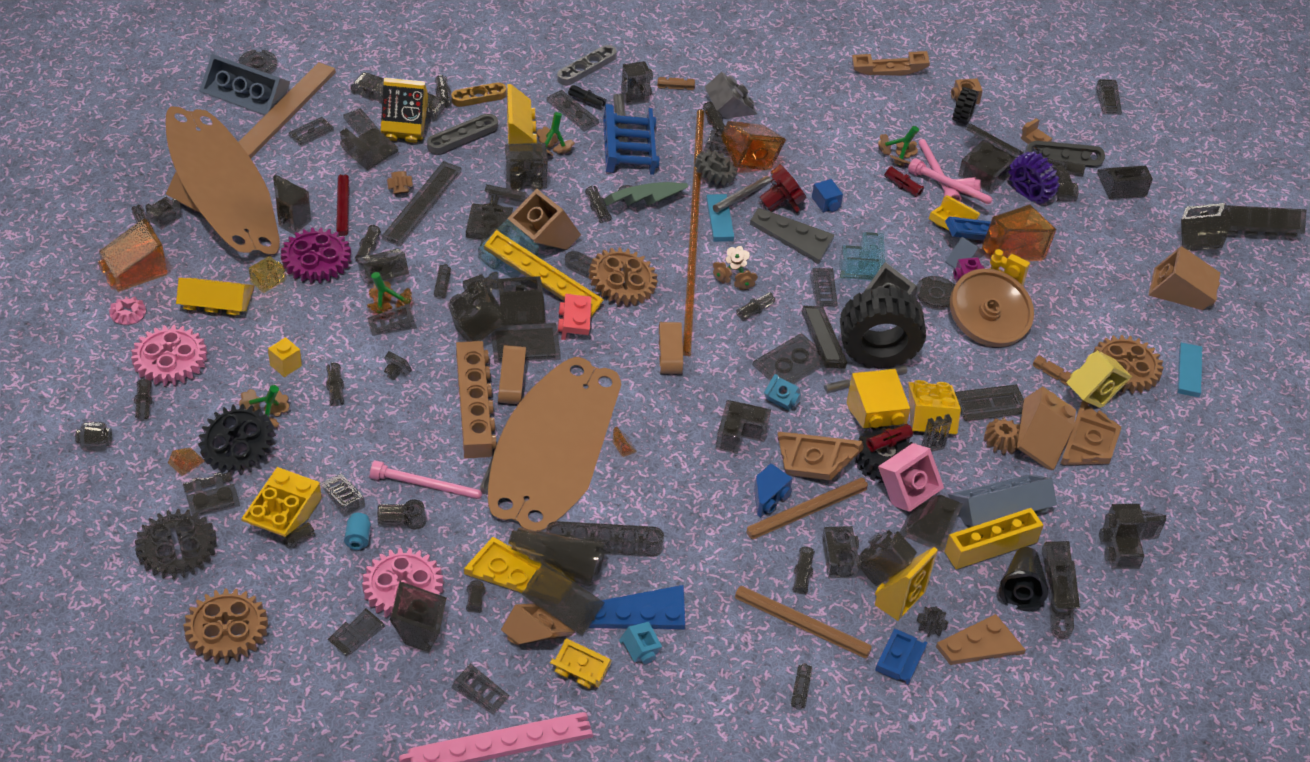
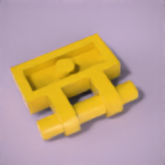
[989,249,1030,286]

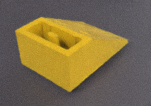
[908,380,961,434]
[241,467,322,537]

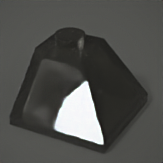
[898,495,963,553]
[390,581,447,652]

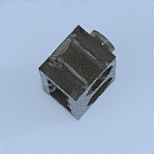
[822,526,862,579]

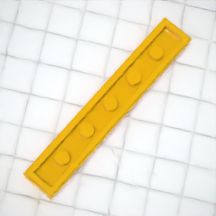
[484,230,604,317]

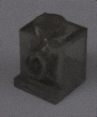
[145,197,181,230]

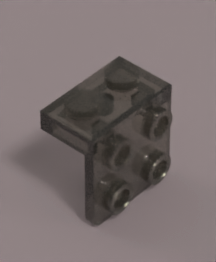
[340,128,398,171]

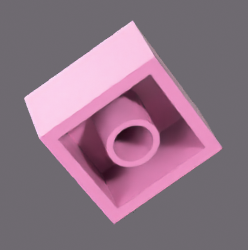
[878,443,944,512]

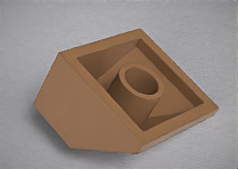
[501,604,575,645]

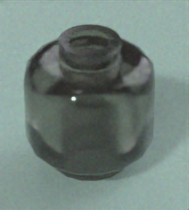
[75,421,112,452]

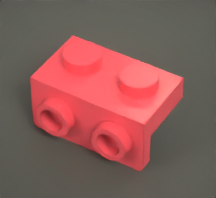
[558,294,591,340]

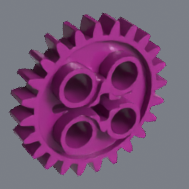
[281,227,351,283]

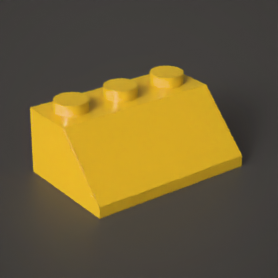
[507,84,537,153]
[176,277,254,315]

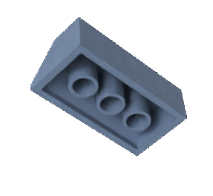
[199,54,290,115]
[948,474,1057,527]

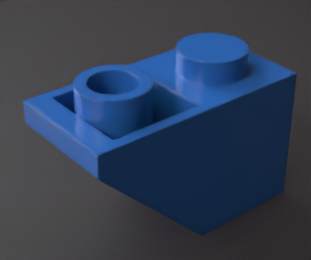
[754,463,793,518]

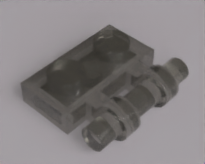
[183,472,240,518]

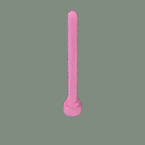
[919,139,962,202]
[908,158,992,204]
[370,460,482,499]

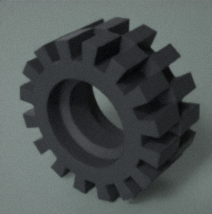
[952,87,979,125]

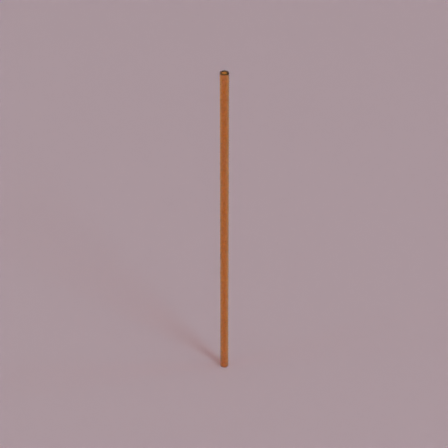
[683,109,704,356]

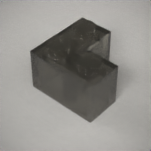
[715,400,771,454]
[1099,504,1145,569]
[857,530,917,586]

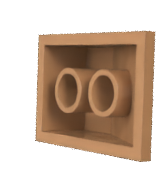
[1017,386,1076,470]

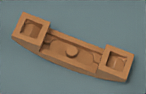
[852,51,930,76]

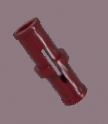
[884,166,924,198]
[866,424,913,452]

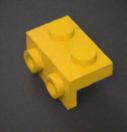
[928,195,980,230]
[550,638,612,689]

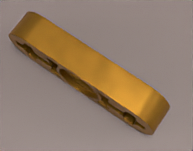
[451,83,507,107]

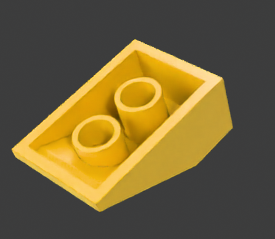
[875,547,938,621]

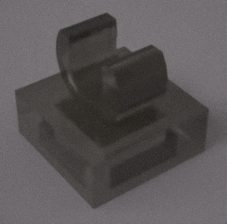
[384,351,412,380]

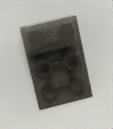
[448,278,507,342]

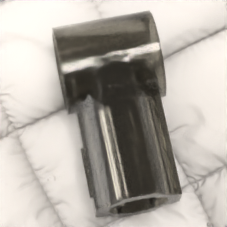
[1054,165,1079,201]
[377,499,427,530]

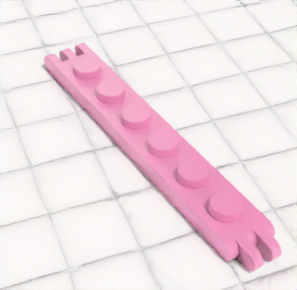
[399,712,593,762]

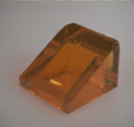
[612,426,637,457]
[168,447,205,476]

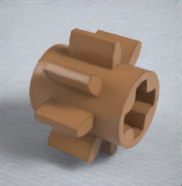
[387,171,413,194]

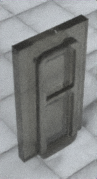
[955,384,1024,421]
[522,562,605,636]

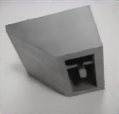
[705,72,757,119]

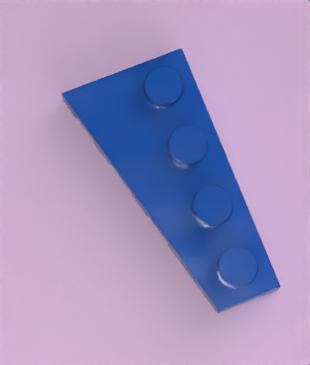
[586,585,685,630]

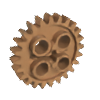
[588,247,658,306]
[1093,335,1164,394]
[183,588,268,663]

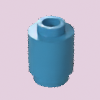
[344,513,371,550]

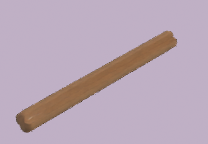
[746,477,868,539]
[735,586,872,658]

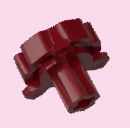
[759,164,807,213]

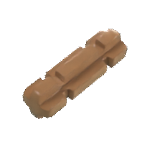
[657,77,695,90]
[1033,355,1072,386]

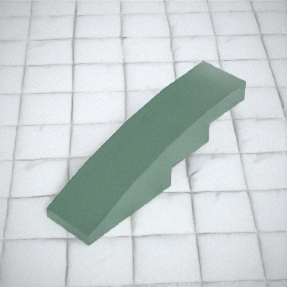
[604,182,689,206]

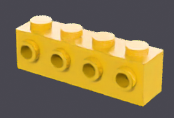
[944,508,1044,569]

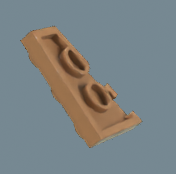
[936,614,1026,665]

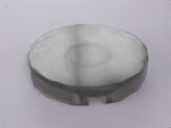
[239,50,278,74]
[916,276,955,310]

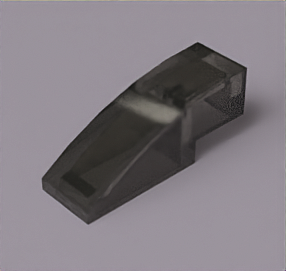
[1042,541,1080,609]

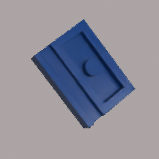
[875,628,928,685]

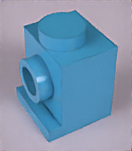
[764,374,801,411]
[619,622,662,665]

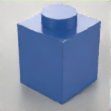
[812,179,843,213]

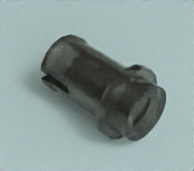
[282,522,315,549]
[466,580,486,613]

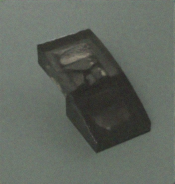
[327,608,385,656]

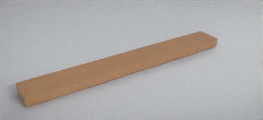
[239,62,336,158]

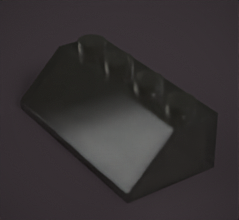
[1213,205,1307,238]

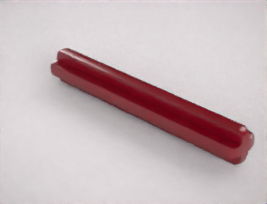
[336,174,349,236]

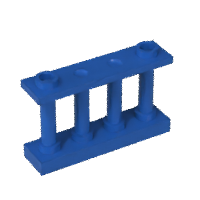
[603,104,660,175]

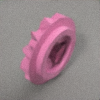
[109,296,146,325]

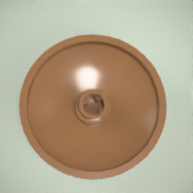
[950,269,1034,347]

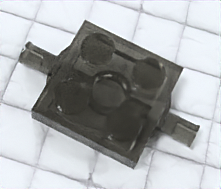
[466,195,513,249]

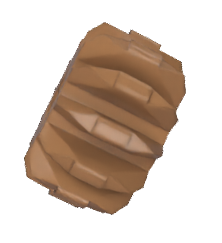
[984,417,1020,455]

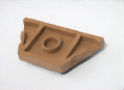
[1060,400,1121,465]
[777,431,864,480]

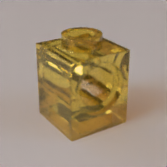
[249,256,285,293]

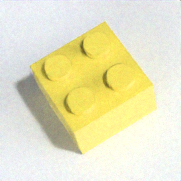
[1066,350,1132,408]

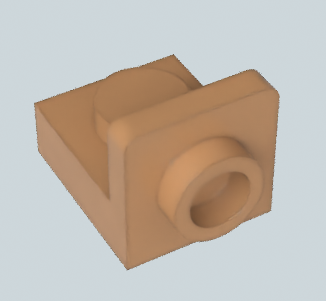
[1021,118,1052,150]

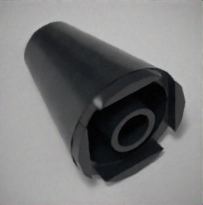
[999,547,1048,611]

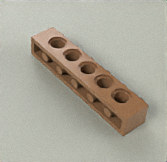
[456,341,496,459]

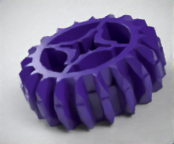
[1008,151,1060,205]

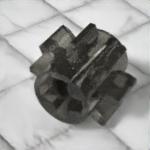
[917,606,948,637]

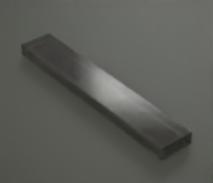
[382,161,461,247]

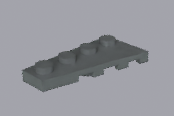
[750,208,834,264]

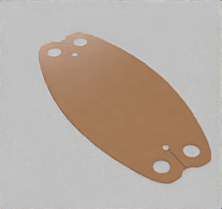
[165,106,280,254]
[488,357,621,532]

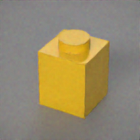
[268,337,302,377]

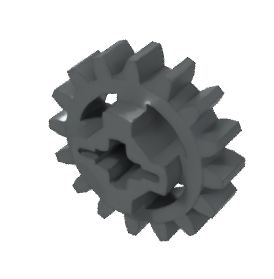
[694,149,738,185]

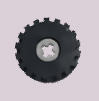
[855,426,913,483]

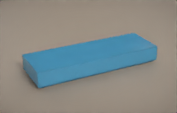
[706,194,734,242]
[1177,342,1202,397]

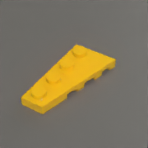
[464,537,573,604]

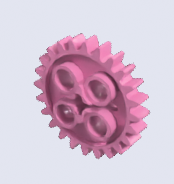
[131,325,207,386]
[362,548,443,620]

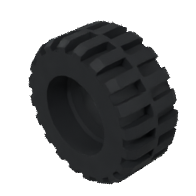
[840,286,926,369]

